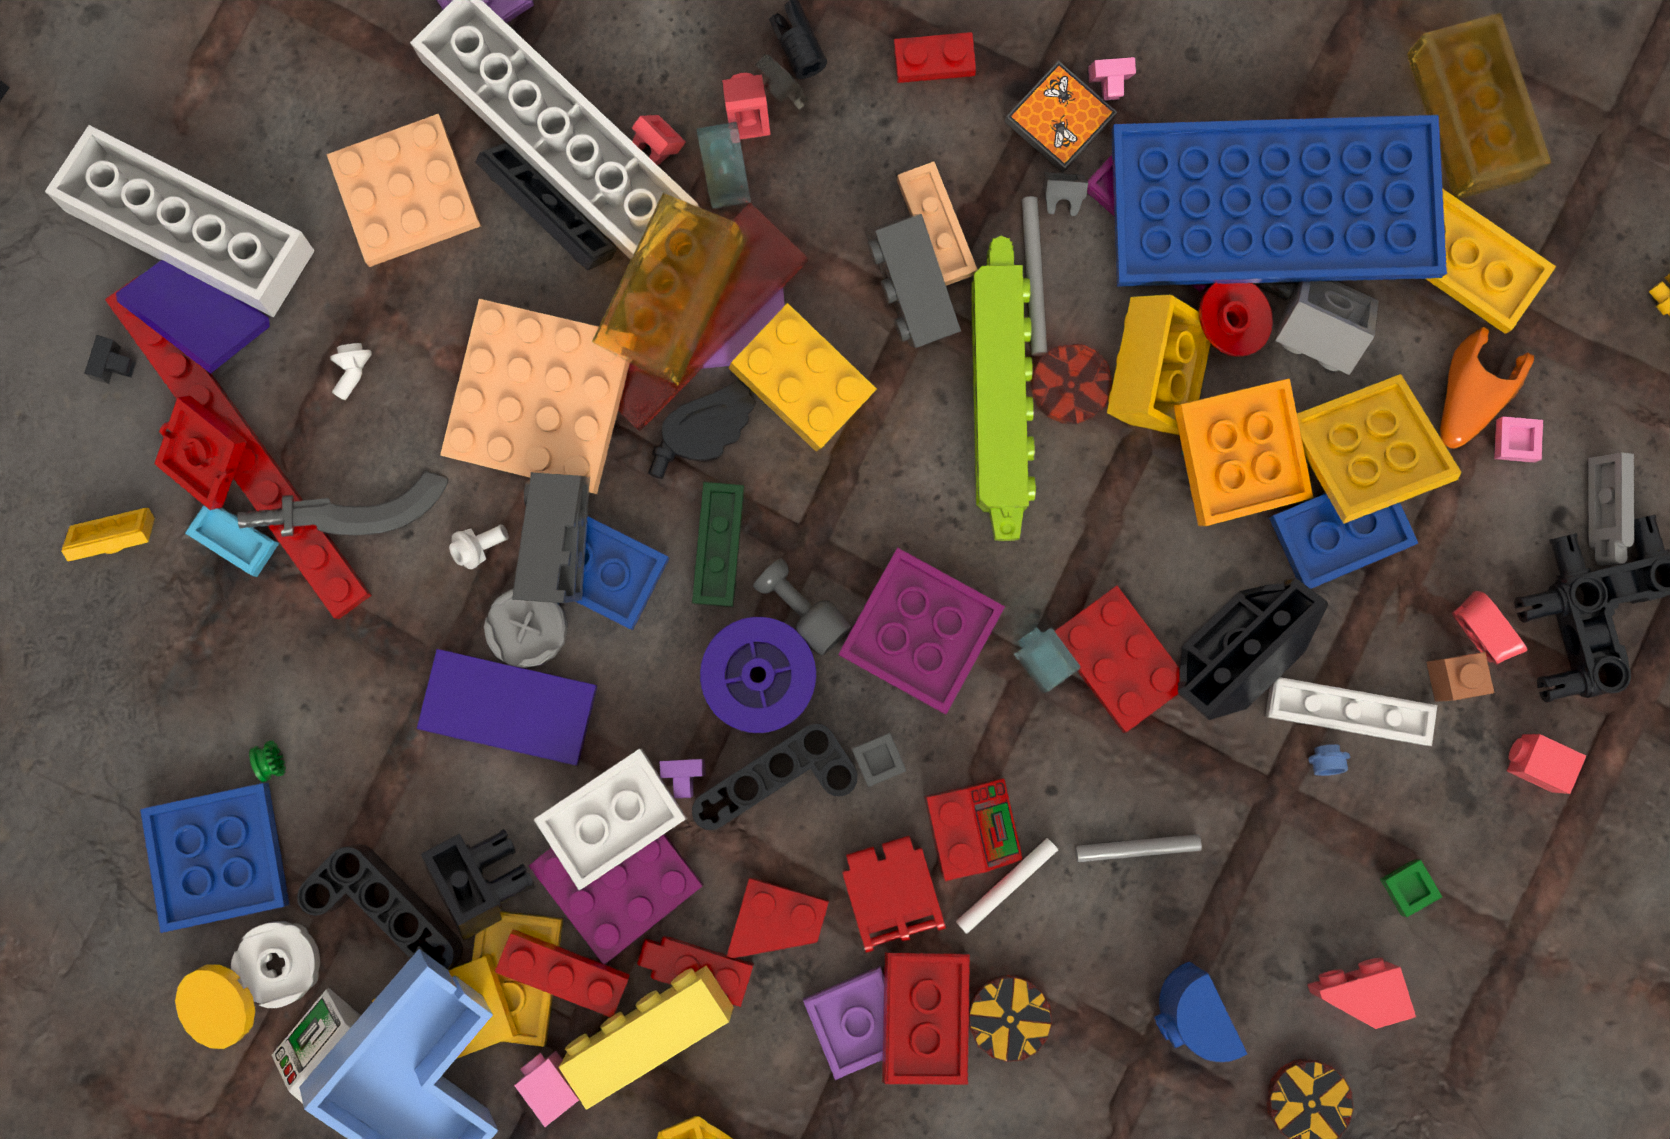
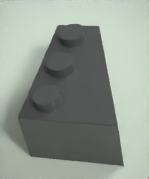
[865,214,961,348]
[512,472,590,603]

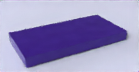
[417,649,598,766]

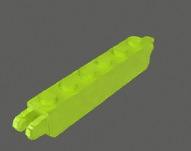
[971,235,1036,541]

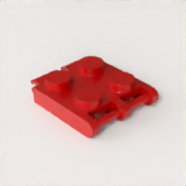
[842,836,946,953]

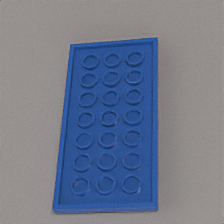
[1112,115,1447,287]

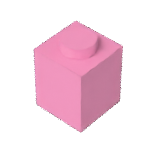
[514,1051,579,1127]

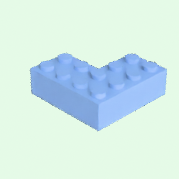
[299,949,498,1139]

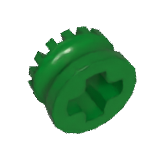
[249,741,286,782]

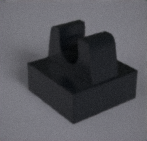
[84,335,136,384]

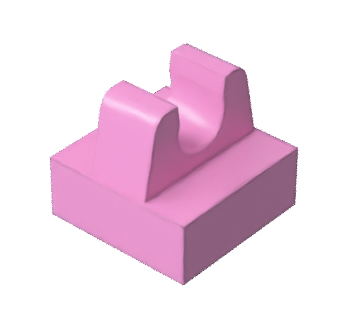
[1088,57,1136,101]

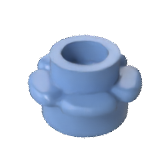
[1308,745,1350,776]

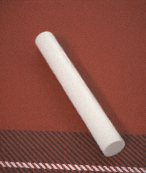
[956,838,1058,934]

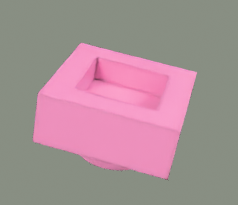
[1494,417,1543,463]

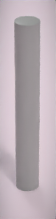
[1075,834,1202,862]

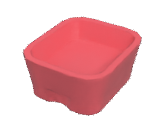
[1452,591,1527,665]

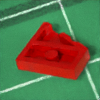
[726,877,829,959]

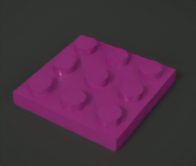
[838,547,1005,715]
[528,834,704,965]

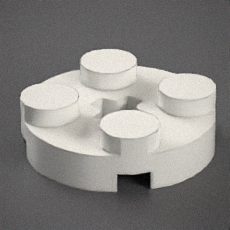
[231,921,320,1008]

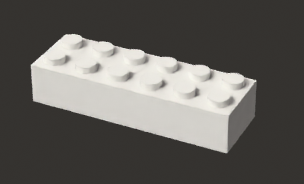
[45,125,314,317]

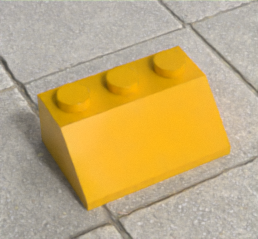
[1107,295,1211,435]

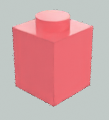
[1507,734,1586,794]

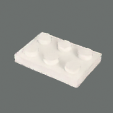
[534,749,687,891]

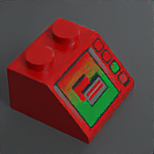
[924,778,1023,881]

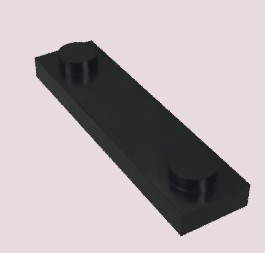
[475,143,617,271]

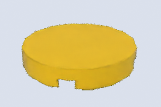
[175,964,255,1049]

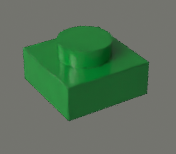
[1380,859,1442,917]

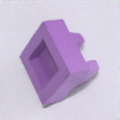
[660,759,705,798]

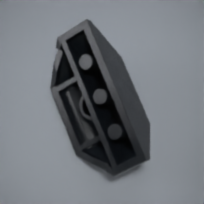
[1178,578,1328,720]

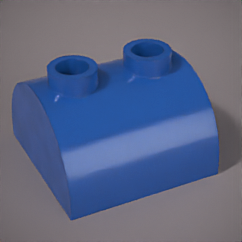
[1154,961,1247,1062]

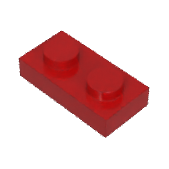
[894,32,976,83]

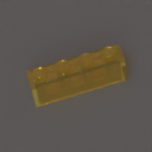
[592,193,748,385]

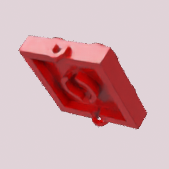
[154,395,247,510]

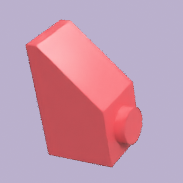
[722,73,770,141]

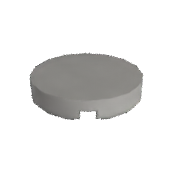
[484,589,568,668]

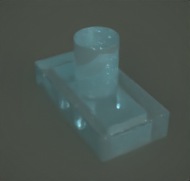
[697,122,751,209]

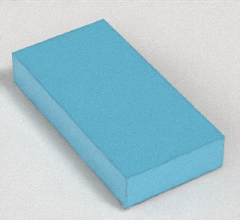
[185,505,279,577]

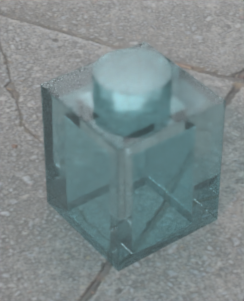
[1014,627,1081,693]

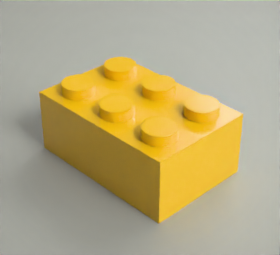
[729,303,877,451]

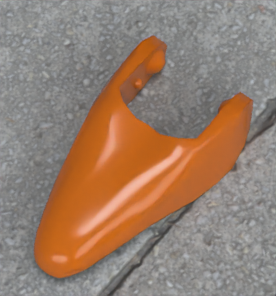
[1440,327,1534,449]

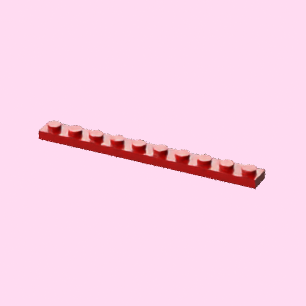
[105,276,372,619]

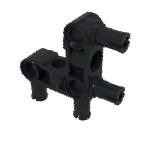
[1514,514,1670,703]

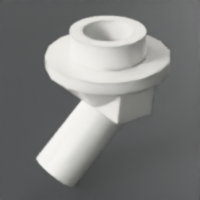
[330,343,372,400]
[449,525,509,569]

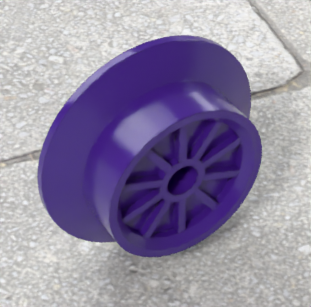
[700,617,816,733]

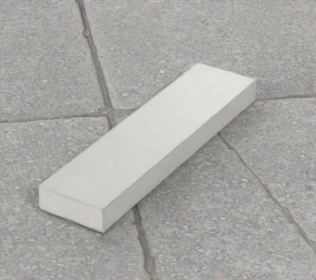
[1265,677,1437,746]

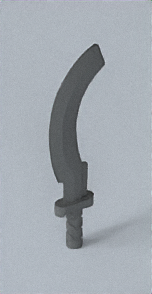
[237,471,449,537]

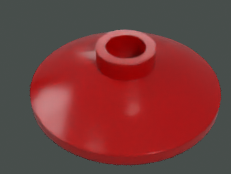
[1199,283,1273,357]

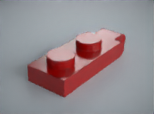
[637,936,754,1007]

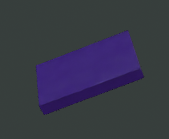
[116,260,270,374]

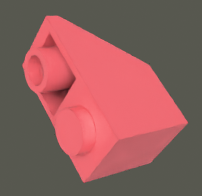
[1307,958,1416,1029]

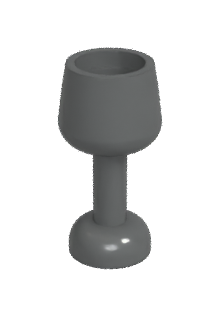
[753,558,851,656]

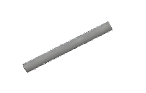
[1022,196,1047,356]

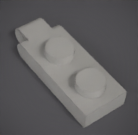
[1588,452,1634,566]

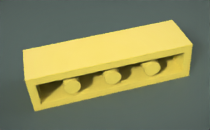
[558,965,734,1110]

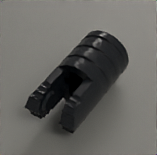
[769,0,827,79]

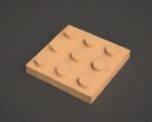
[326,114,481,267]

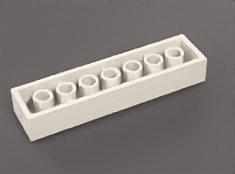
[410,0,702,275]

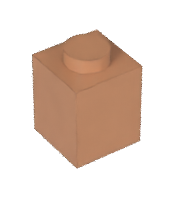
[1426,652,1494,702]

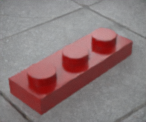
[495,929,630,1018]

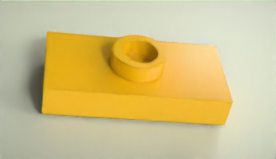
[61,508,155,562]

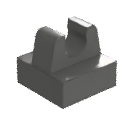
[1043,172,1088,216]
[852,733,906,787]

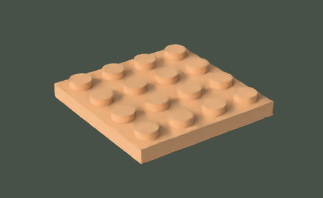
[440,299,636,494]

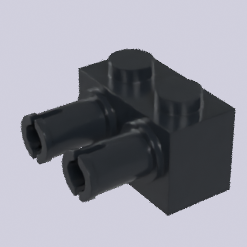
[421,829,535,940]

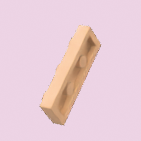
[897,161,977,286]

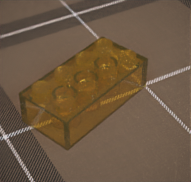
[1407,12,1551,199]

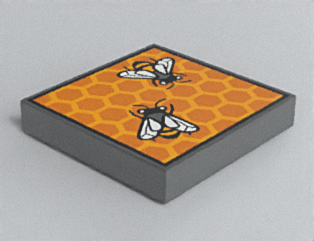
[1005,61,1117,173]

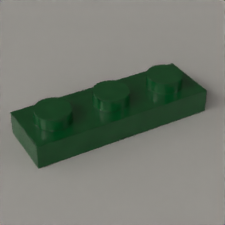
[692,482,745,608]

